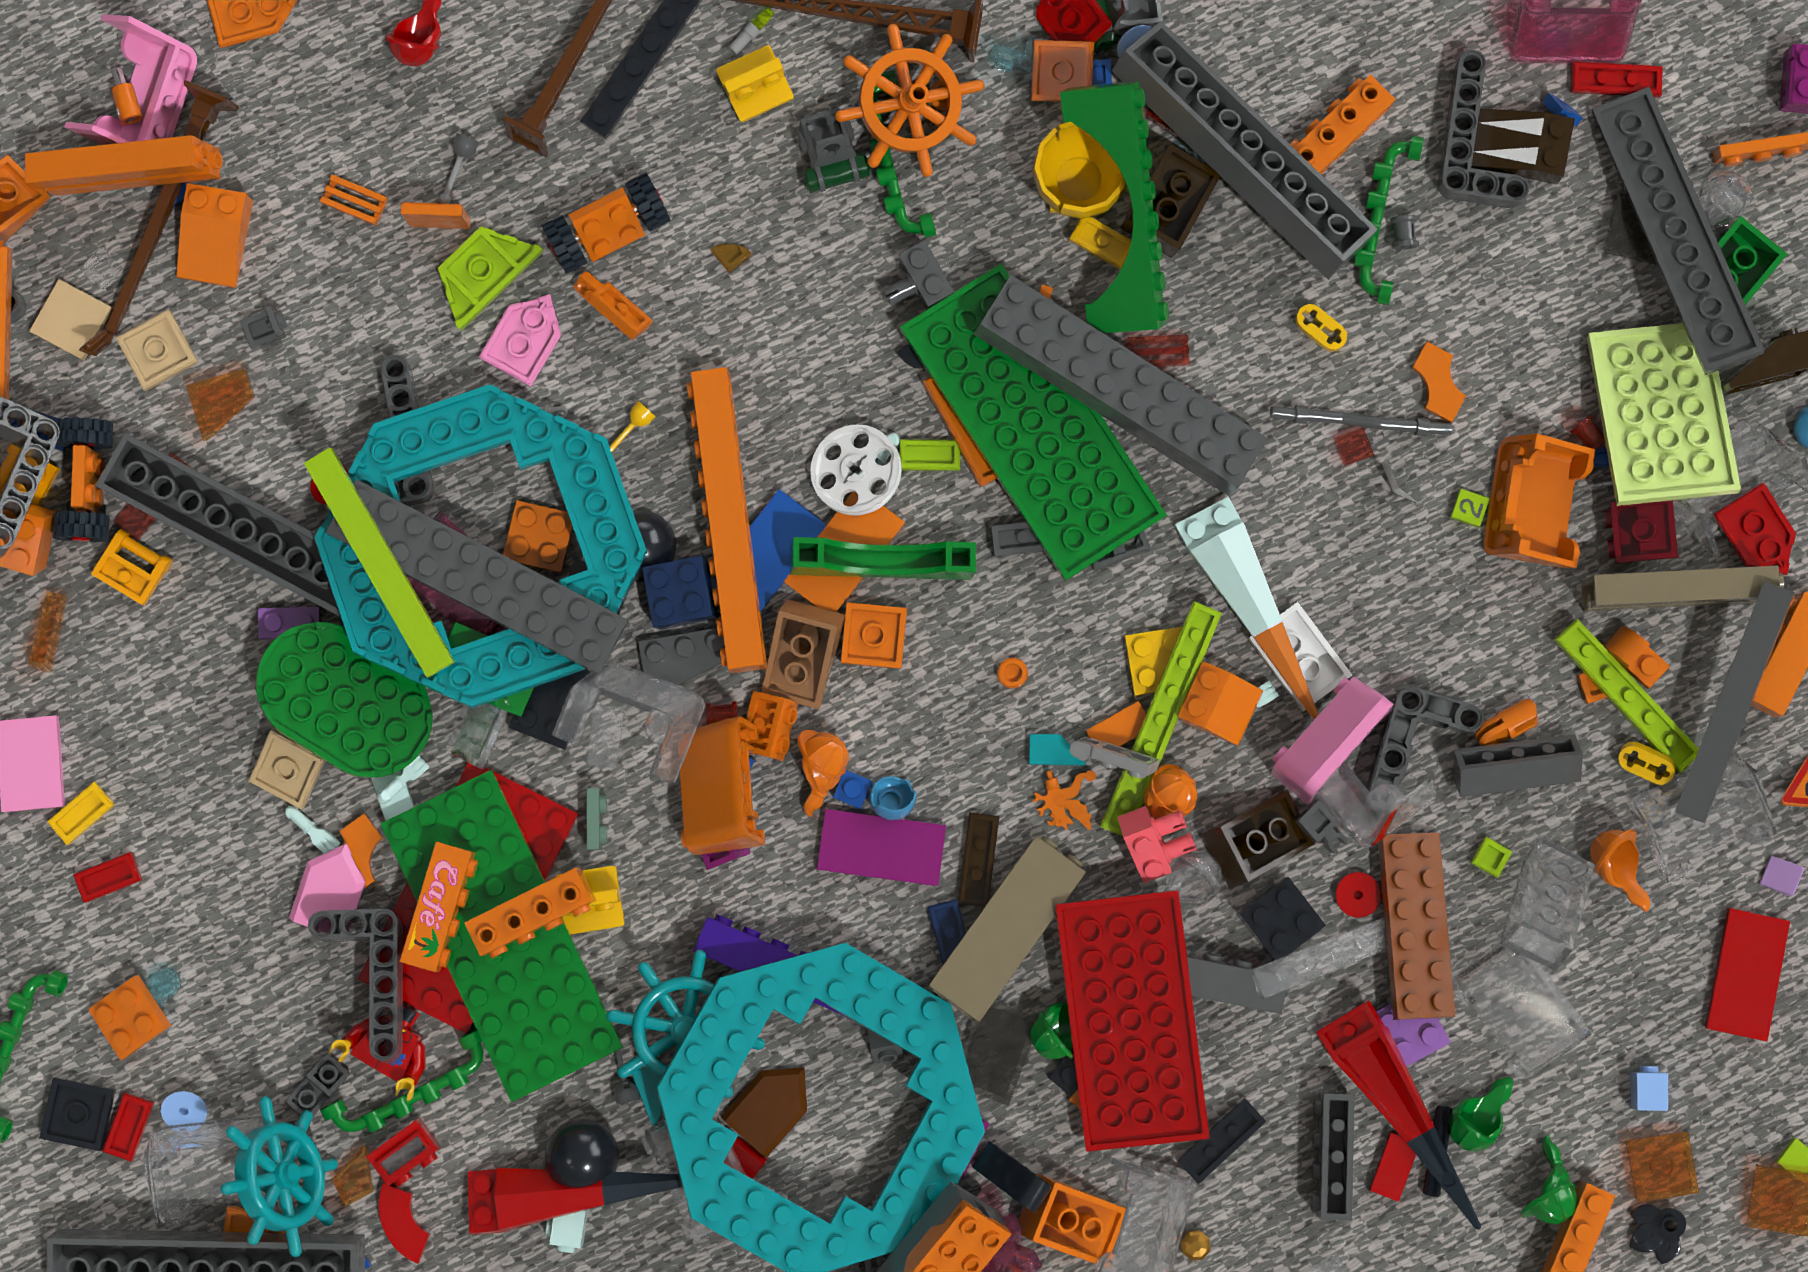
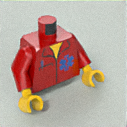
[329,1005,426,1100]

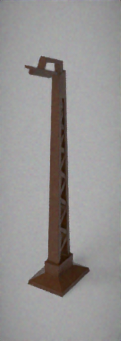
[503,0,612,158]
[730,0,983,63]
[79,80,239,356]

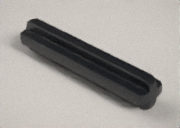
[1423,1105,1453,1197]

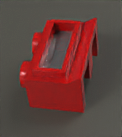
[366,1118,441,1187]

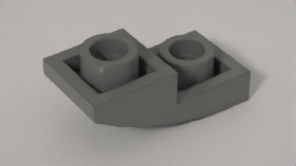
[285,1053,350,1117]

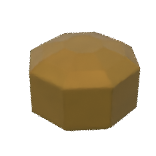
[1180,1230,1211,1261]

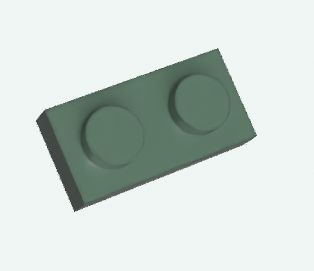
[587,788,608,850]

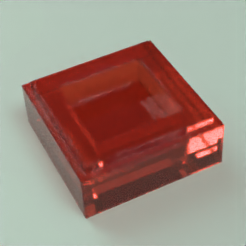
[1334,427,1374,466]

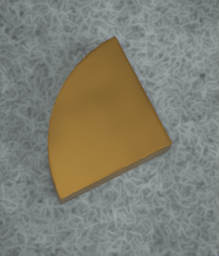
[710,244,753,274]

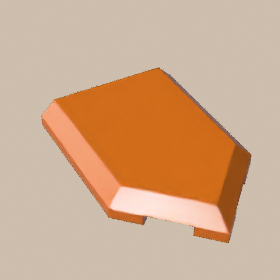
[207,0,298,49]

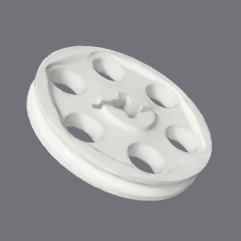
[810,424,902,516]

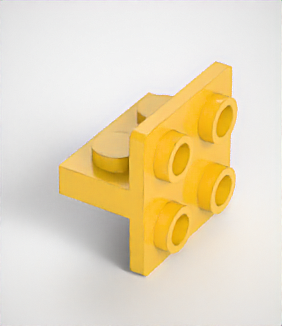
[716,45,794,123]
[556,866,625,934]

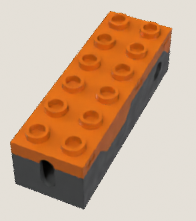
[877,1181,1011,1272]

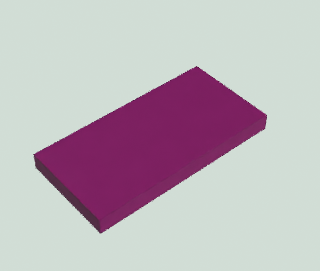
[817,809,946,886]

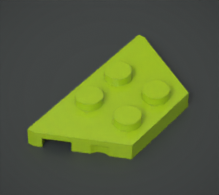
[438,226,544,331]

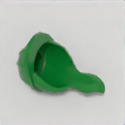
[1031,1003,1074,1059]
[1449,1077,1514,1152]
[1520,1135,1578,1224]

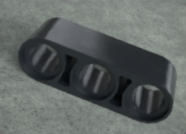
[972,1141,1053,1213]

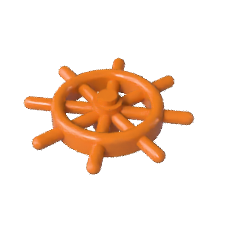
[835,24,985,177]

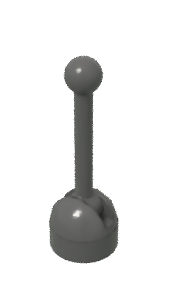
[614,1029,640,1104]

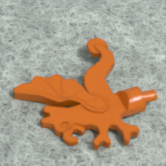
[1033,770,1096,830]

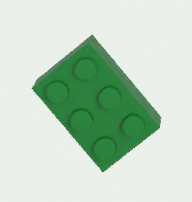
[1717,216,1788,305]

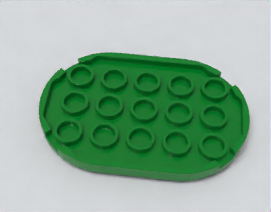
[256,622,433,778]

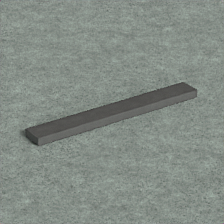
[1675,581,1795,823]

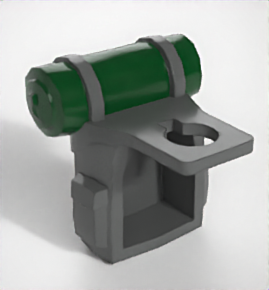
[1094,0,1163,50]
[797,109,871,193]

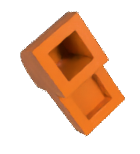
[1603,626,1670,689]

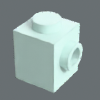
[545,1210,588,1253]

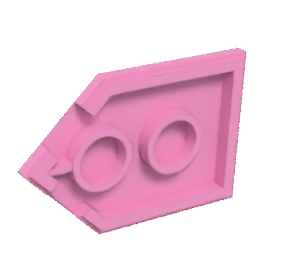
[479,294,561,387]
[289,843,366,933]

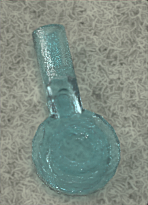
[150,968,181,1010]

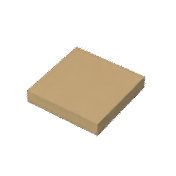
[29,279,113,361]
[116,309,199,391]
[248,728,325,810]

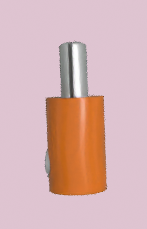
[111,68,143,126]

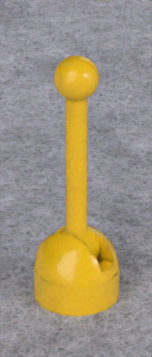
[609,401,656,452]

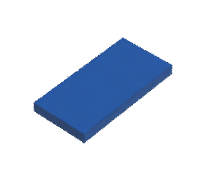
[710,489,827,612]

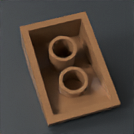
[761,599,845,709]

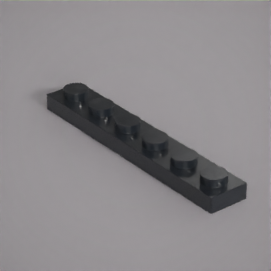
[581,0,702,139]

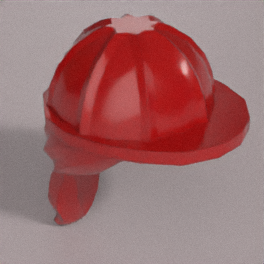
[385,0,442,67]

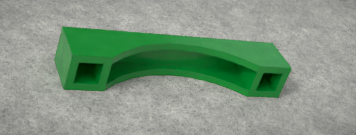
[790,537,976,580]

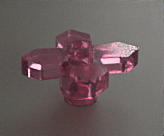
[981,1212,1042,1272]

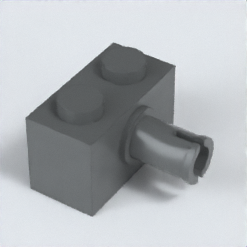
[883,240,954,310]

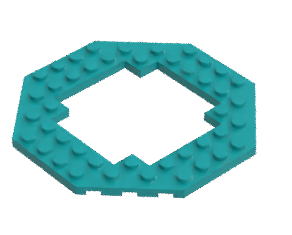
[314,384,647,709]
[656,943,985,1272]

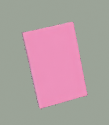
[0,716,65,812]

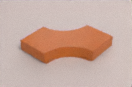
[1412,341,1466,423]
[339,813,383,890]

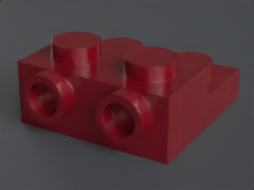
[1605,500,1678,564]

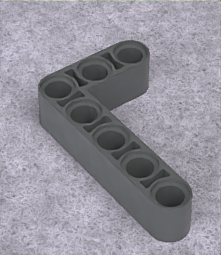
[1438,50,1529,208]
[381,355,434,506]
[0,396,60,558]
[308,908,403,1064]

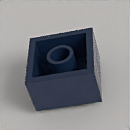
[642,556,718,630]

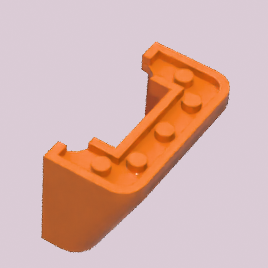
[1483,433,1595,569]
[674,717,765,855]

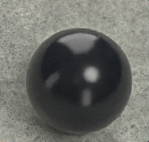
[633,510,677,582]
[545,1119,619,1188]

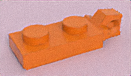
[573,271,652,341]

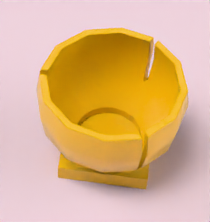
[1032,122,1127,219]

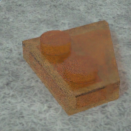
[186,368,255,441]

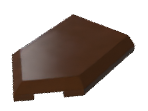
[721,1067,807,1158]

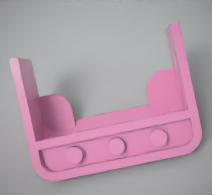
[64,14,197,145]
[1271,676,1394,805]

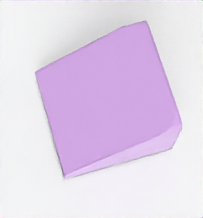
[1759,856,1804,896]

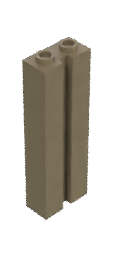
[1581,566,1784,612]
[927,836,1086,1024]

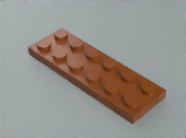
[1378,833,1455,1020]

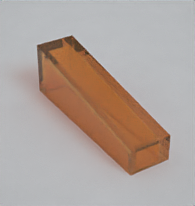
[28,592,68,673]

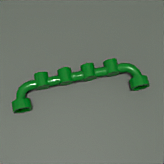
[865,70,937,239]
[1354,136,1424,306]
[0,970,68,1143]
[320,1029,484,1133]

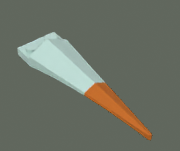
[1174,497,1319,720]

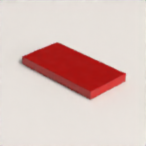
[1705,908,1790,1042]

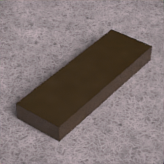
[958,812,1000,907]

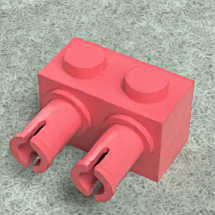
[1118,806,1197,883]

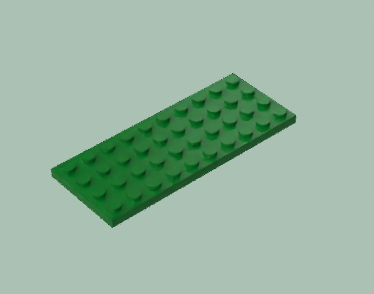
[899,264,1167,581]
[380,770,624,1102]

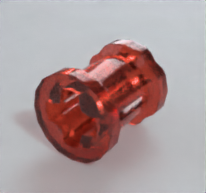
[1569,414,1605,450]
[706,701,738,725]

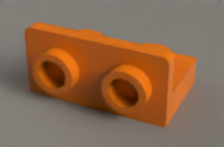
[746,691,798,761]

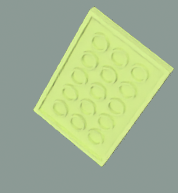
[1587,323,1741,506]

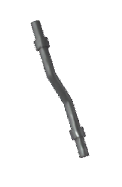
[1270,405,1453,436]

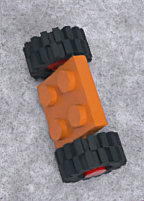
[541,173,671,274]
[52,417,113,543]

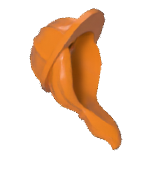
[797,730,849,817]
[1143,764,1198,819]
[1590,829,1650,912]

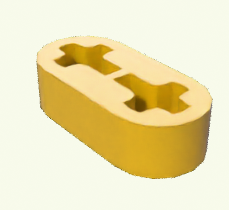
[1295,304,1347,352]
[1618,741,1676,785]

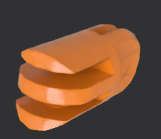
[1475,699,1538,746]

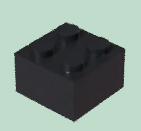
[1236,876,1326,963]

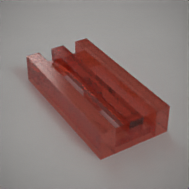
[1127,334,1190,368]

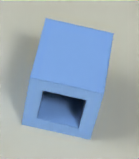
[1630,1066,1668,1111]

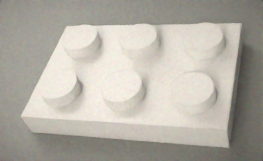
[1248,602,1352,712]

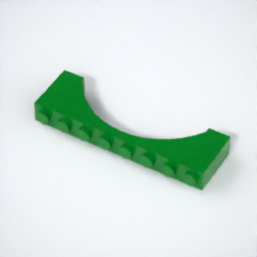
[1060,81,1169,333]

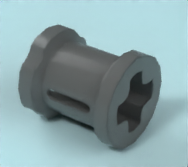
[1390,215,1419,250]

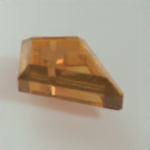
[331,1146,374,1207]

